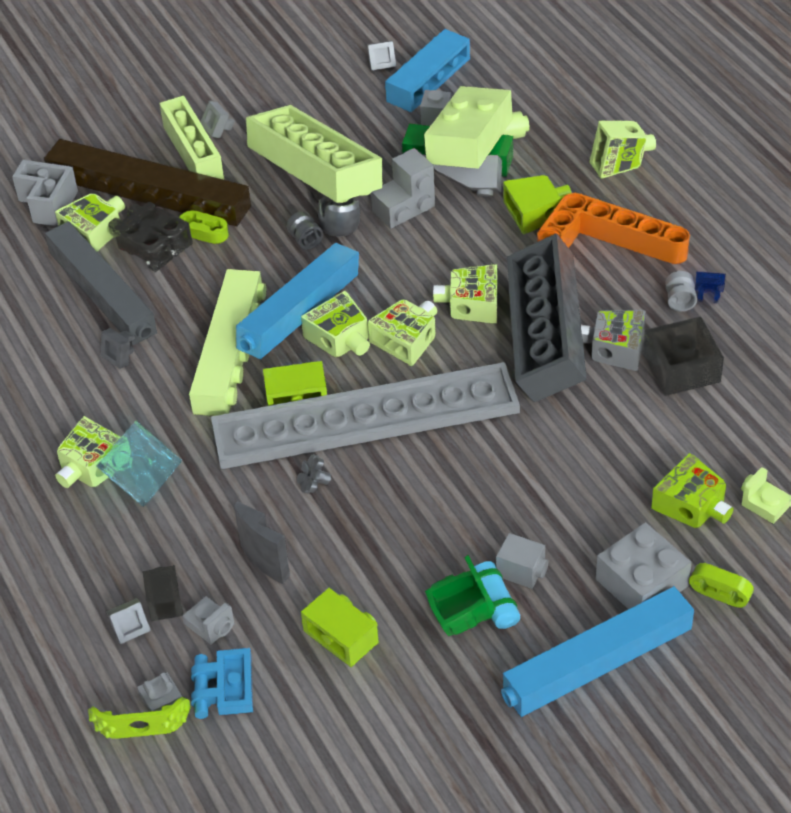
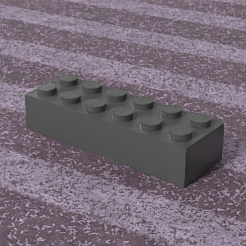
[507,233,587,402]

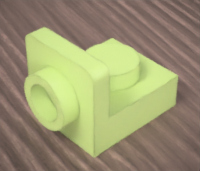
[741,467,791,524]

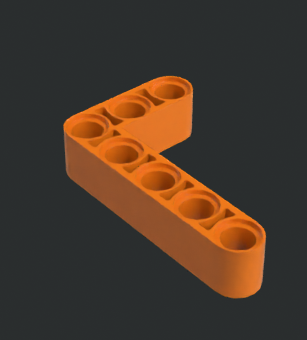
[537,193,690,264]

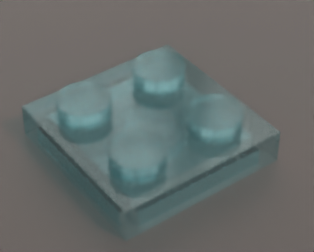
[96,421,182,507]

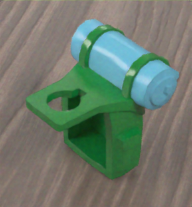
[425,555,520,637]

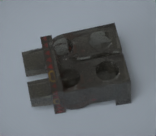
[108,202,193,272]

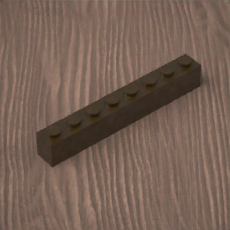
[44,139,251,227]

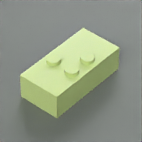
[424,86,513,169]

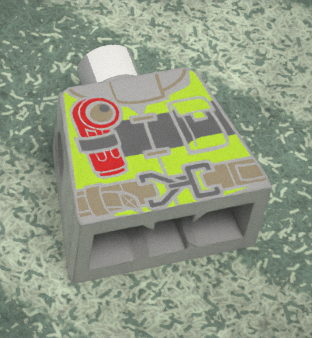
[581,310,646,371]

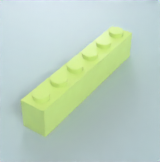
[189,269,266,416]

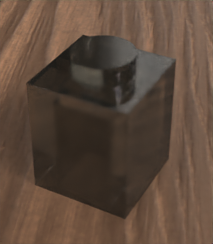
[142,565,184,622]

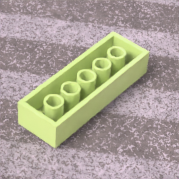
[246,105,382,203]

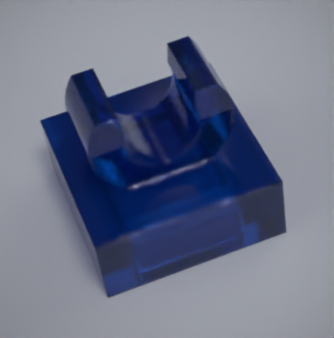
[695,272,726,303]

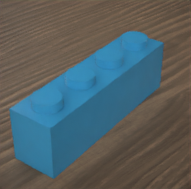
[385,29,470,112]

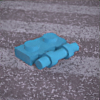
[191,648,253,719]

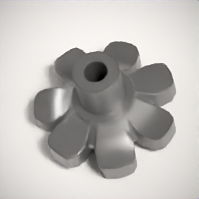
[297,454,331,494]

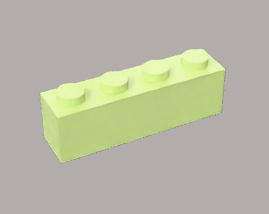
[159,95,224,180]

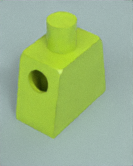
[503,175,572,234]

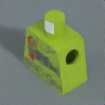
[652,453,734,528]

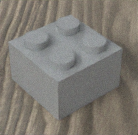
[596,522,692,609]

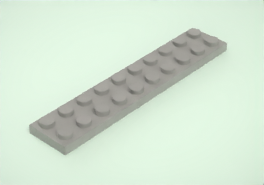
[211,362,520,469]

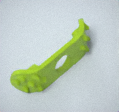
[88,697,190,739]

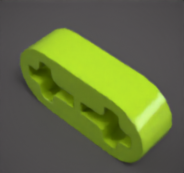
[179,210,229,244]
[689,563,754,608]

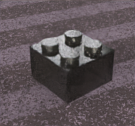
[643,316,724,396]

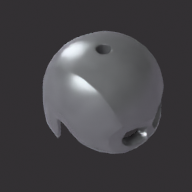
[318,196,360,237]

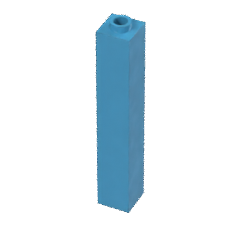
[236,243,359,359]
[501,586,694,717]

